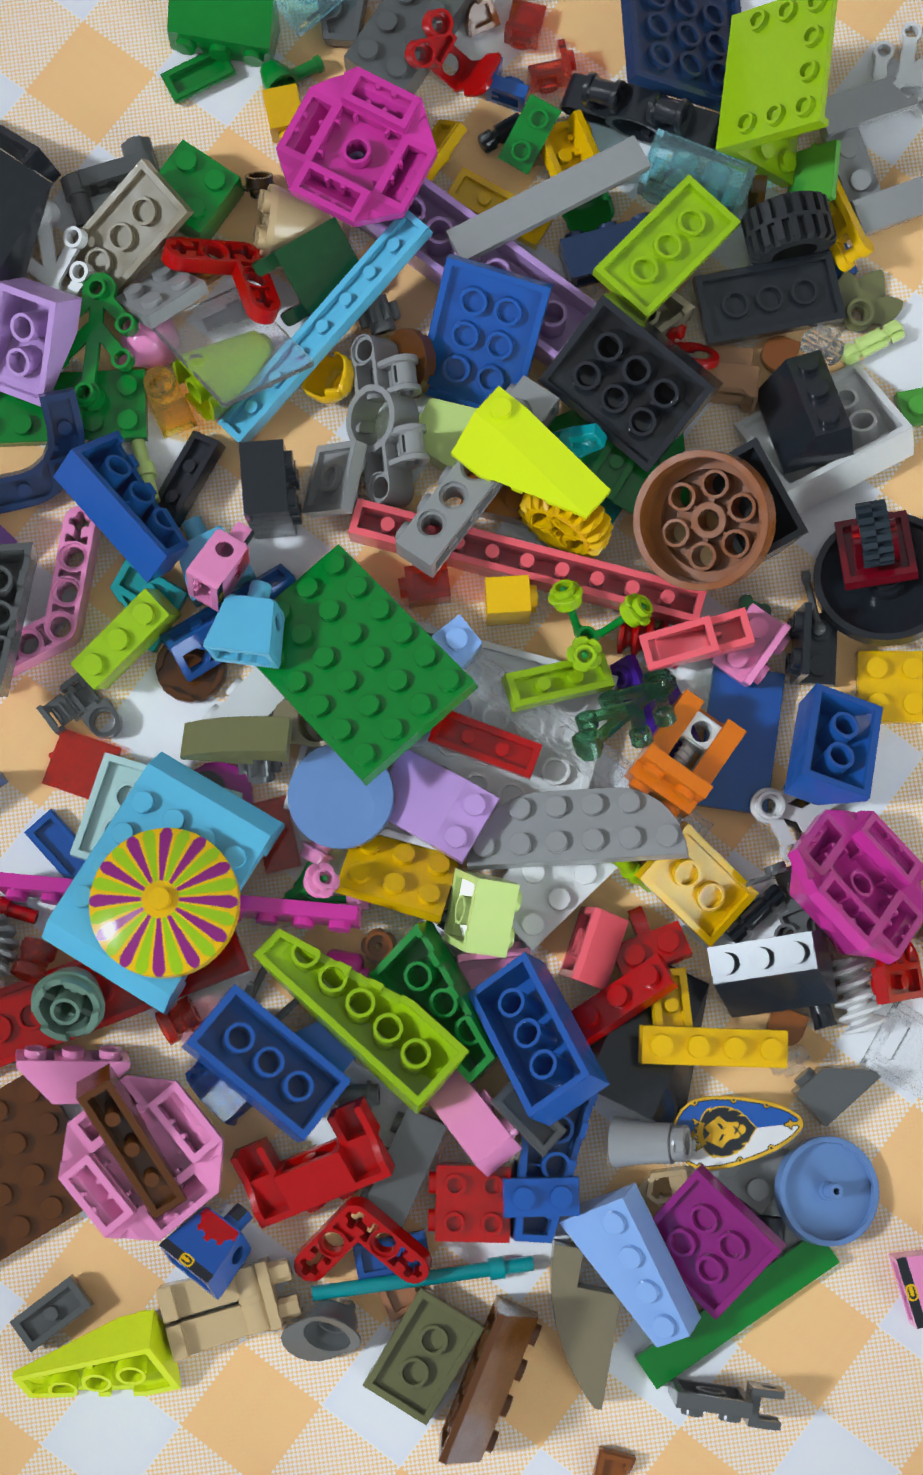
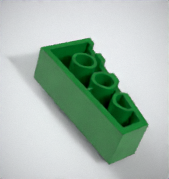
[369,921,499,1083]

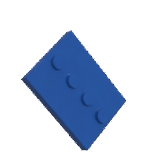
[424,254,553,408]

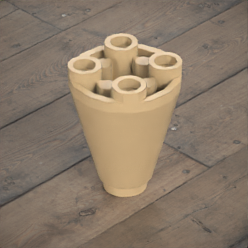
[252,184,351,256]

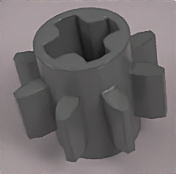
[358,294,401,336]
[238,760,282,784]

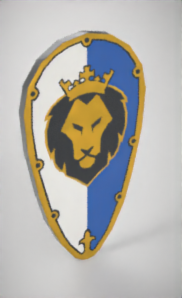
[674,1096,804,1171]

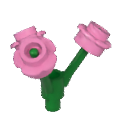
[282,840,371,916]

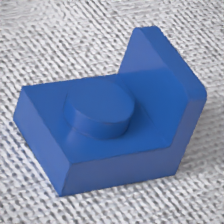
[485,57,529,112]

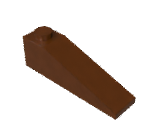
[76,1063,187,1219]

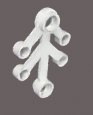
[865,22,923,119]
[27,200,94,297]
[750,788,843,862]

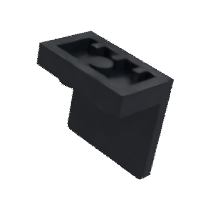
[785,602,838,687]

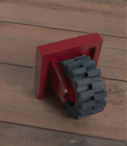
[834,499,918,591]

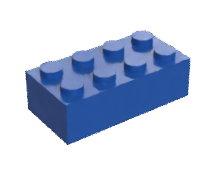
[467,952,610,1126]
[182,984,352,1143]

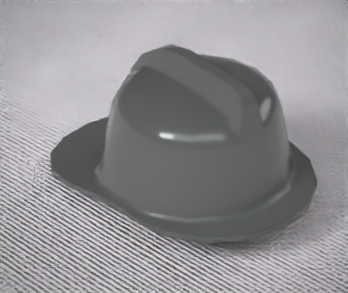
[281,1300,362,1362]

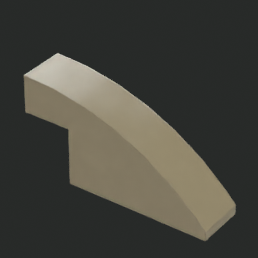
[550,1239,621,1410]

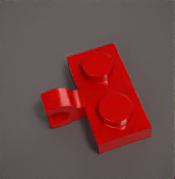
[616,906,692,976]

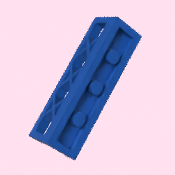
[159,563,296,682]

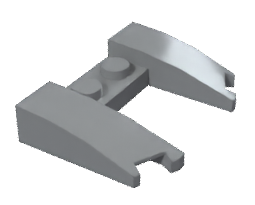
[818,76,923,236]

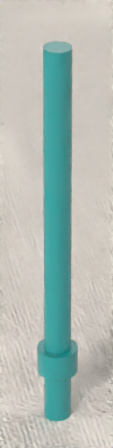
[311,1256,534,1301]

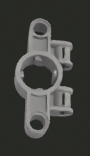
[346,334,430,508]

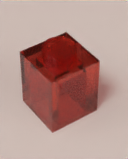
[398,561,451,608]

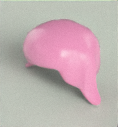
[119,318,180,369]

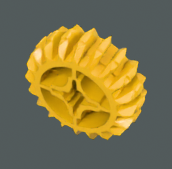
[518,493,614,559]

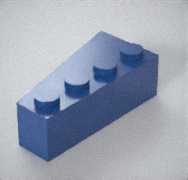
[53,430,189,583]
[510,1093,598,1243]

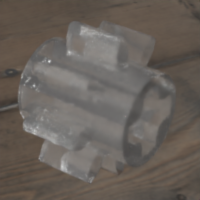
[800,323,845,367]

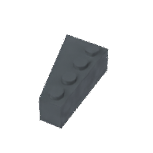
[0,542,38,697]

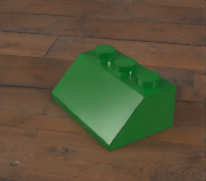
[167,0,280,67]

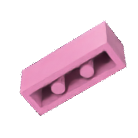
[428,1070,522,1177]

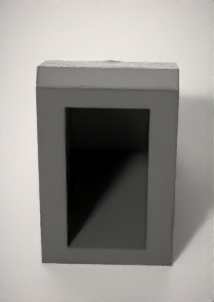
[791,1067,881,1127]

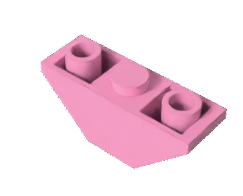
[15,1045,130,1104]

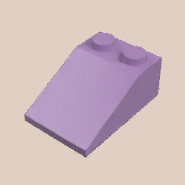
[0,277,82,407]
[388,749,499,865]

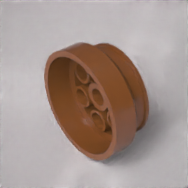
[633,450,776,591]

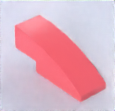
[639,607,755,671]

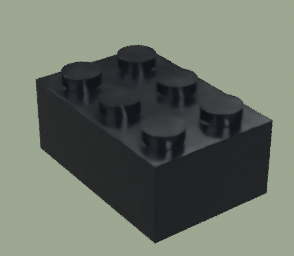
[239,439,303,539]

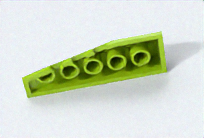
[253,928,469,1114]

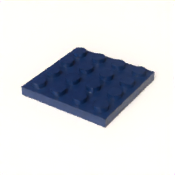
[621,0,742,112]

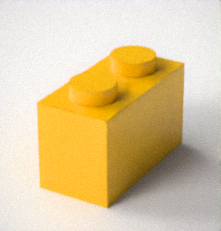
[484,575,538,626]

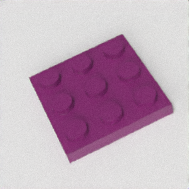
[653,1164,787,1320]

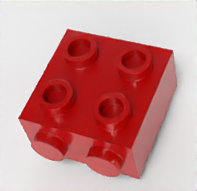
[428,1162,511,1243]

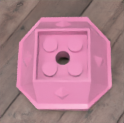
[58,1075,224,1241]

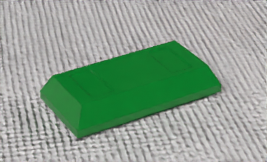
[160,52,237,104]

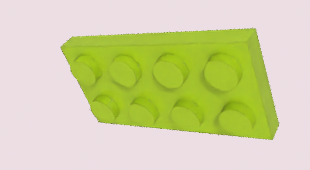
[592,174,741,320]

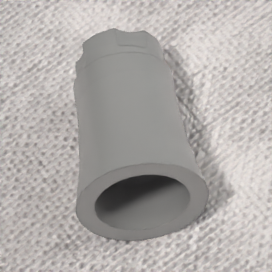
[608,1116,691,1169]

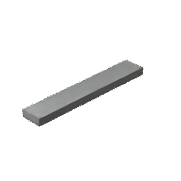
[446,135,651,260]

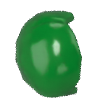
[561,191,615,233]

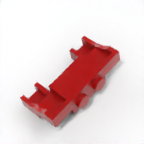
[230,1096,395,1229]

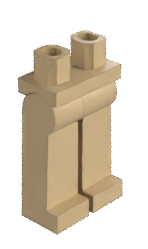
[155,1256,303,1362]

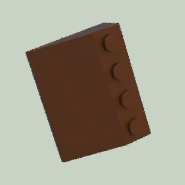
[438,1295,542,1465]

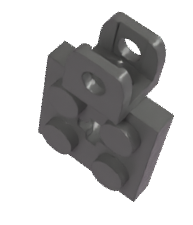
[668,1378,785,1431]

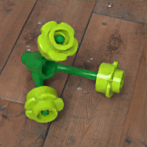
[548,579,653,672]

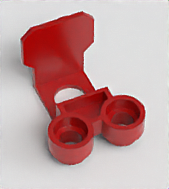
[405,8,501,97]

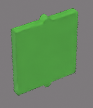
[787,139,841,202]

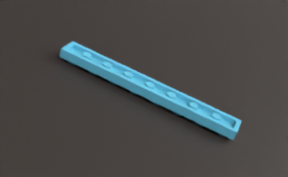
[217,210,433,444]

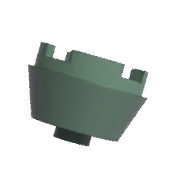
[31,966,105,1041]

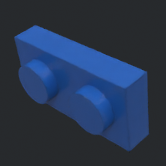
[502,1176,580,1218]

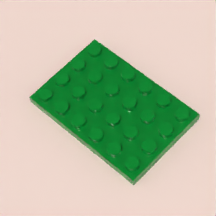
[255,544,478,786]

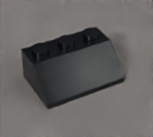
[757,349,854,474]
[713,437,809,562]
[707,929,839,1018]

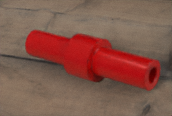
[0,895,39,925]

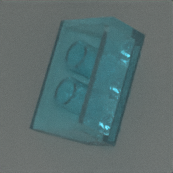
[636,128,758,218]

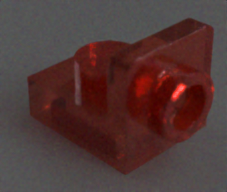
[504,0,547,50]

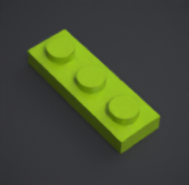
[501,652,615,713]

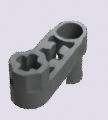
[60,135,160,228]

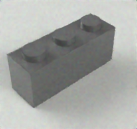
[360,1107,447,1228]

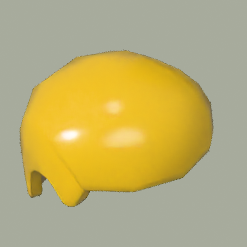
[301,350,354,404]

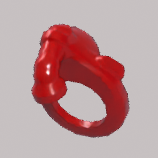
[666,324,720,370]

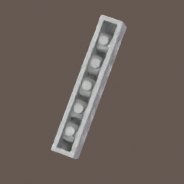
[395,375,559,578]

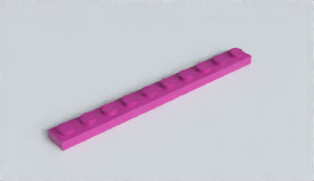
[0,872,362,933]

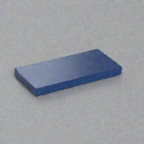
[696,665,785,814]

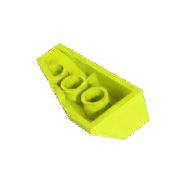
[451,386,611,519]
[12,1309,181,1398]

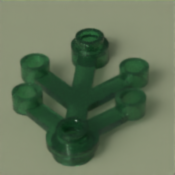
[571,668,677,762]

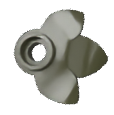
[838,270,904,332]

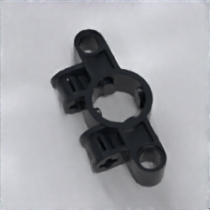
[559,71,720,157]

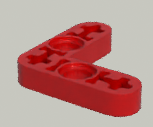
[161,237,281,325]
[294,1196,432,1284]

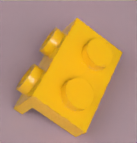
[540,110,600,177]

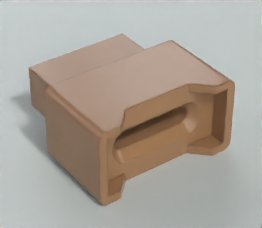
[707,345,760,414]

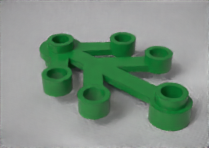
[62,272,139,411]

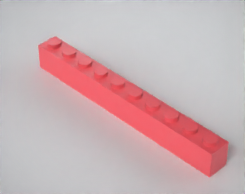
[348,498,707,625]

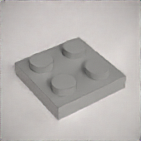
[116,265,209,329]
[302,440,368,518]

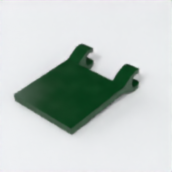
[252,217,358,327]

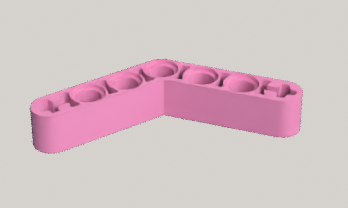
[12,506,102,678]

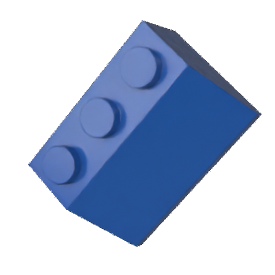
[784,683,883,805]

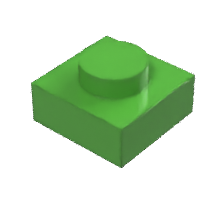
[894,387,923,427]

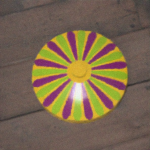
[89,828,241,979]

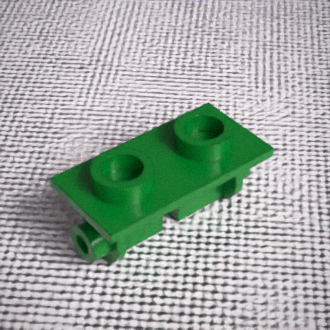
[497,94,561,175]

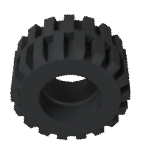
[741,191,837,265]

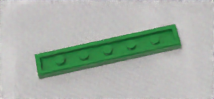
[635,1240,840,1389]

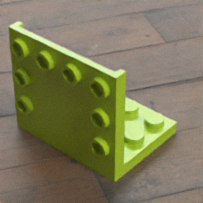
[716,0,838,188]

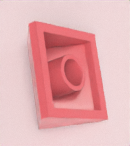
[559,906,629,990]

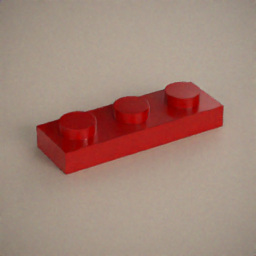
[428,711,543,780]
[571,953,679,1046]

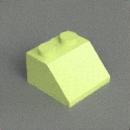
[442,868,522,958]

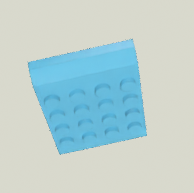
[41,751,285,1015]

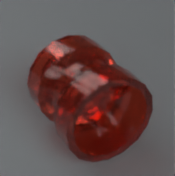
[10,937,58,985]
[155,996,203,1045]

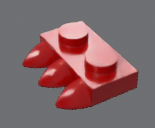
[871,941,923,1005]

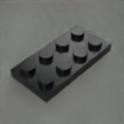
[692,250,846,347]

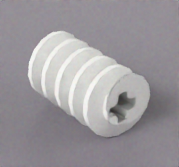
[831,956,887,1035]

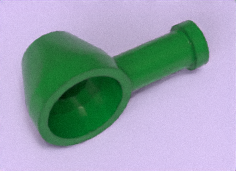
[260,55,325,89]

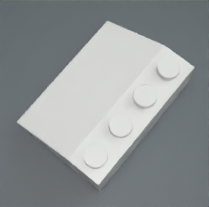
[734,362,914,514]

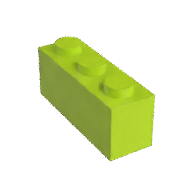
[70,588,182,690]

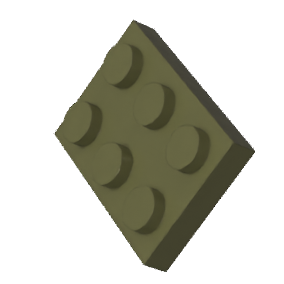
[362,1286,485,1426]

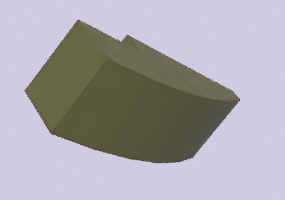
[180,716,292,765]

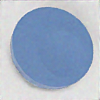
[288,745,395,850]
[774,1136,879,1247]

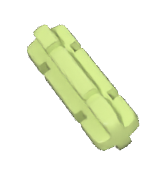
[837,320,905,366]

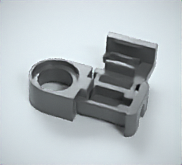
[36,672,123,739]

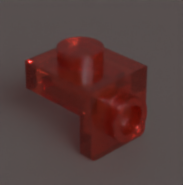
[527,39,576,94]

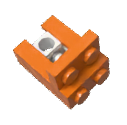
[623,689,747,818]

